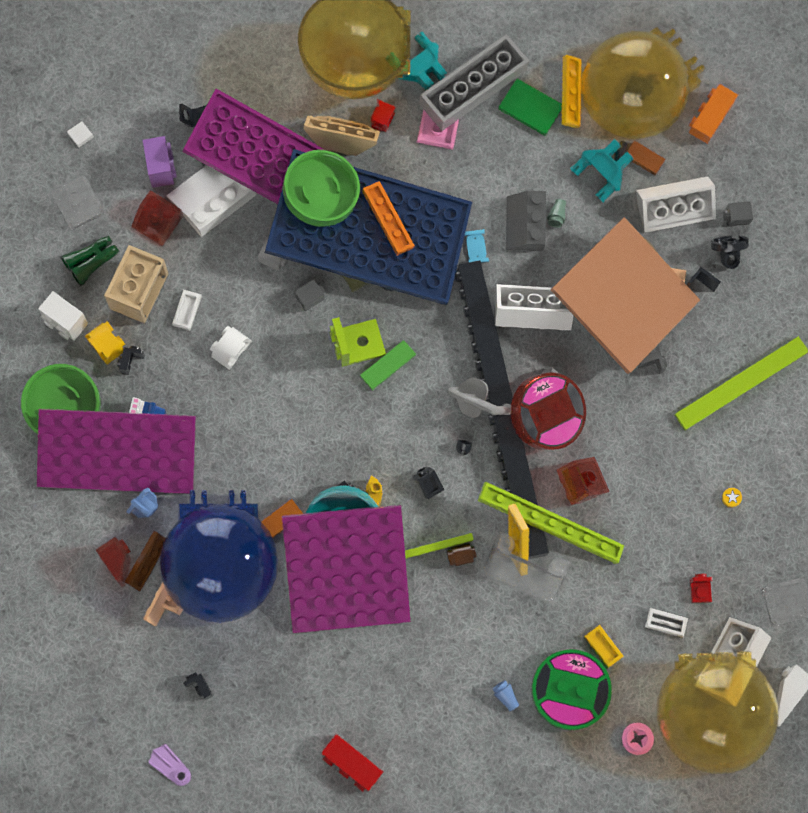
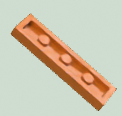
[362,181,414,255]

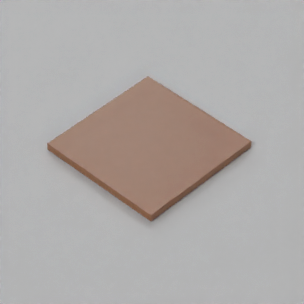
[550,217,700,374]

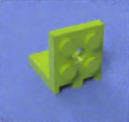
[329,317,386,367]

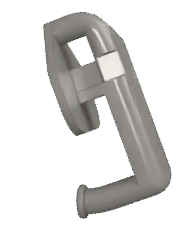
[448,377,513,418]

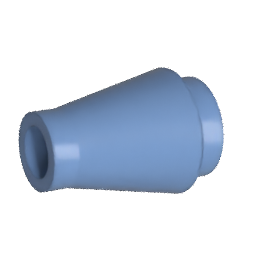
[493,680,519,711]

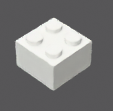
[38,291,88,341]

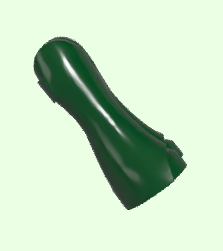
[60,236,119,286]

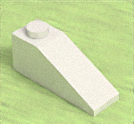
[772,664,808,727]

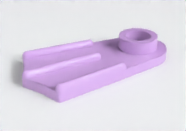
[148,744,191,786]

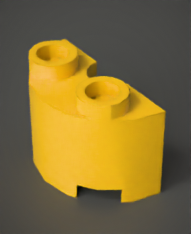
[84,321,125,365]
[365,475,383,507]

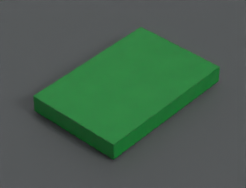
[498,78,562,136]

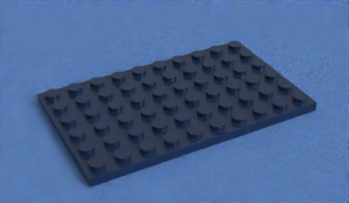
[264,149,472,306]

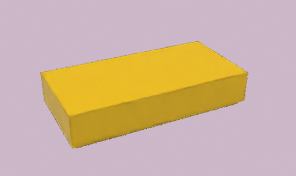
[584,625,624,668]

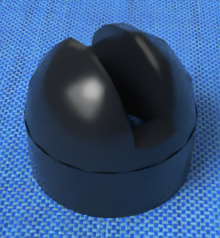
[456,440,472,455]

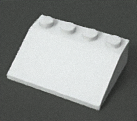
[166,165,258,237]

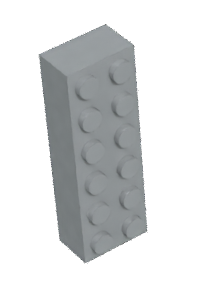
[419,34,529,131]

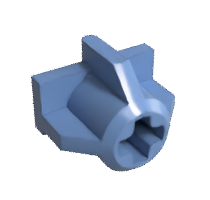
[126,488,158,518]

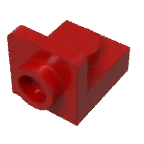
[690,574,713,603]

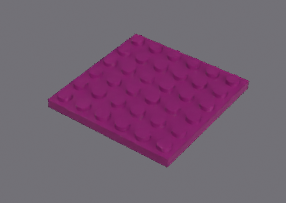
[282,505,411,633]

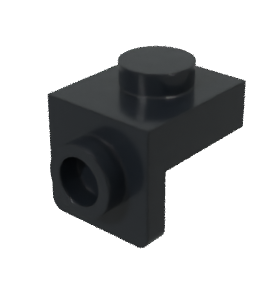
[117,346,145,375]

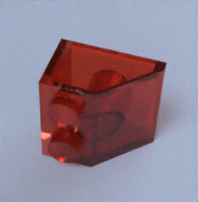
[131,190,183,246]
[556,457,610,505]
[96,536,131,588]

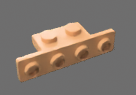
[144,549,198,626]

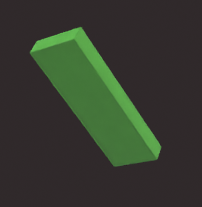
[360,340,416,391]

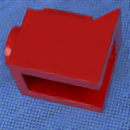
[371,99,396,132]

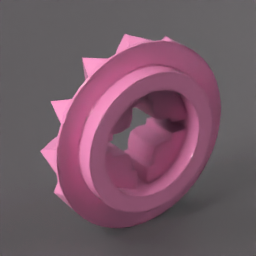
[621,723,654,755]

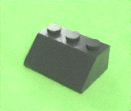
[506,190,546,251]

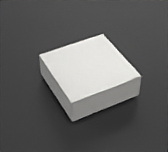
[67,121,93,148]

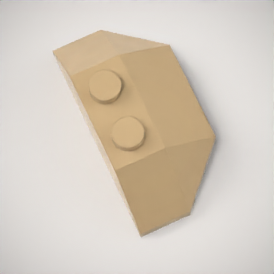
[303,116,380,156]

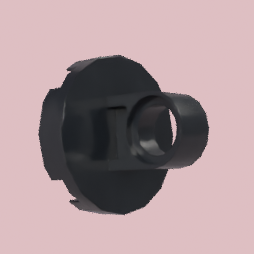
[711,235,749,269]

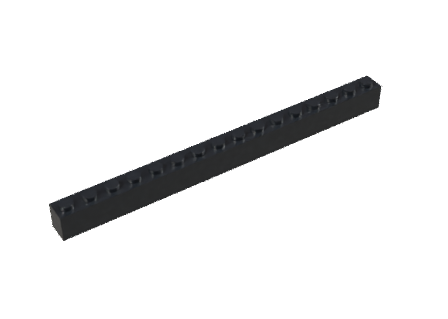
[455,260,549,560]

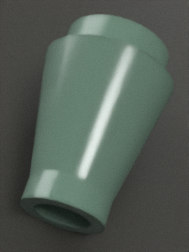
[547,199,566,228]

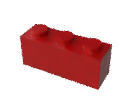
[321,734,384,792]

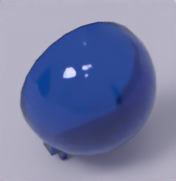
[160,490,279,623]

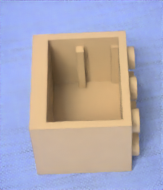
[104,245,168,324]

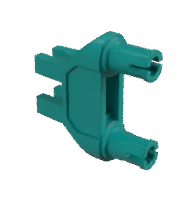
[386,31,447,91]
[570,139,633,203]

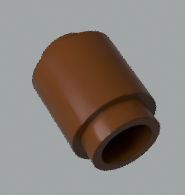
[447,543,477,566]

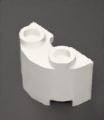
[210,326,252,370]

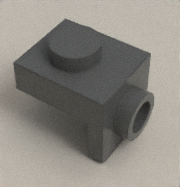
[637,351,667,374]

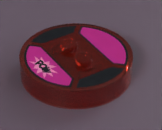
[511,372,586,450]

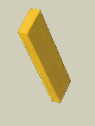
[562,55,581,128]

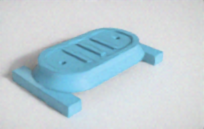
[465,229,489,263]

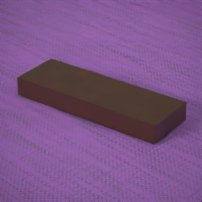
[124,531,169,592]

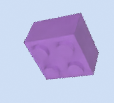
[143,136,177,188]

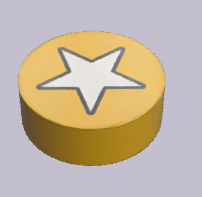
[722,488,742,508]

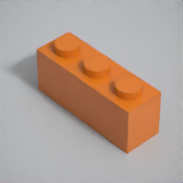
[689,84,738,144]

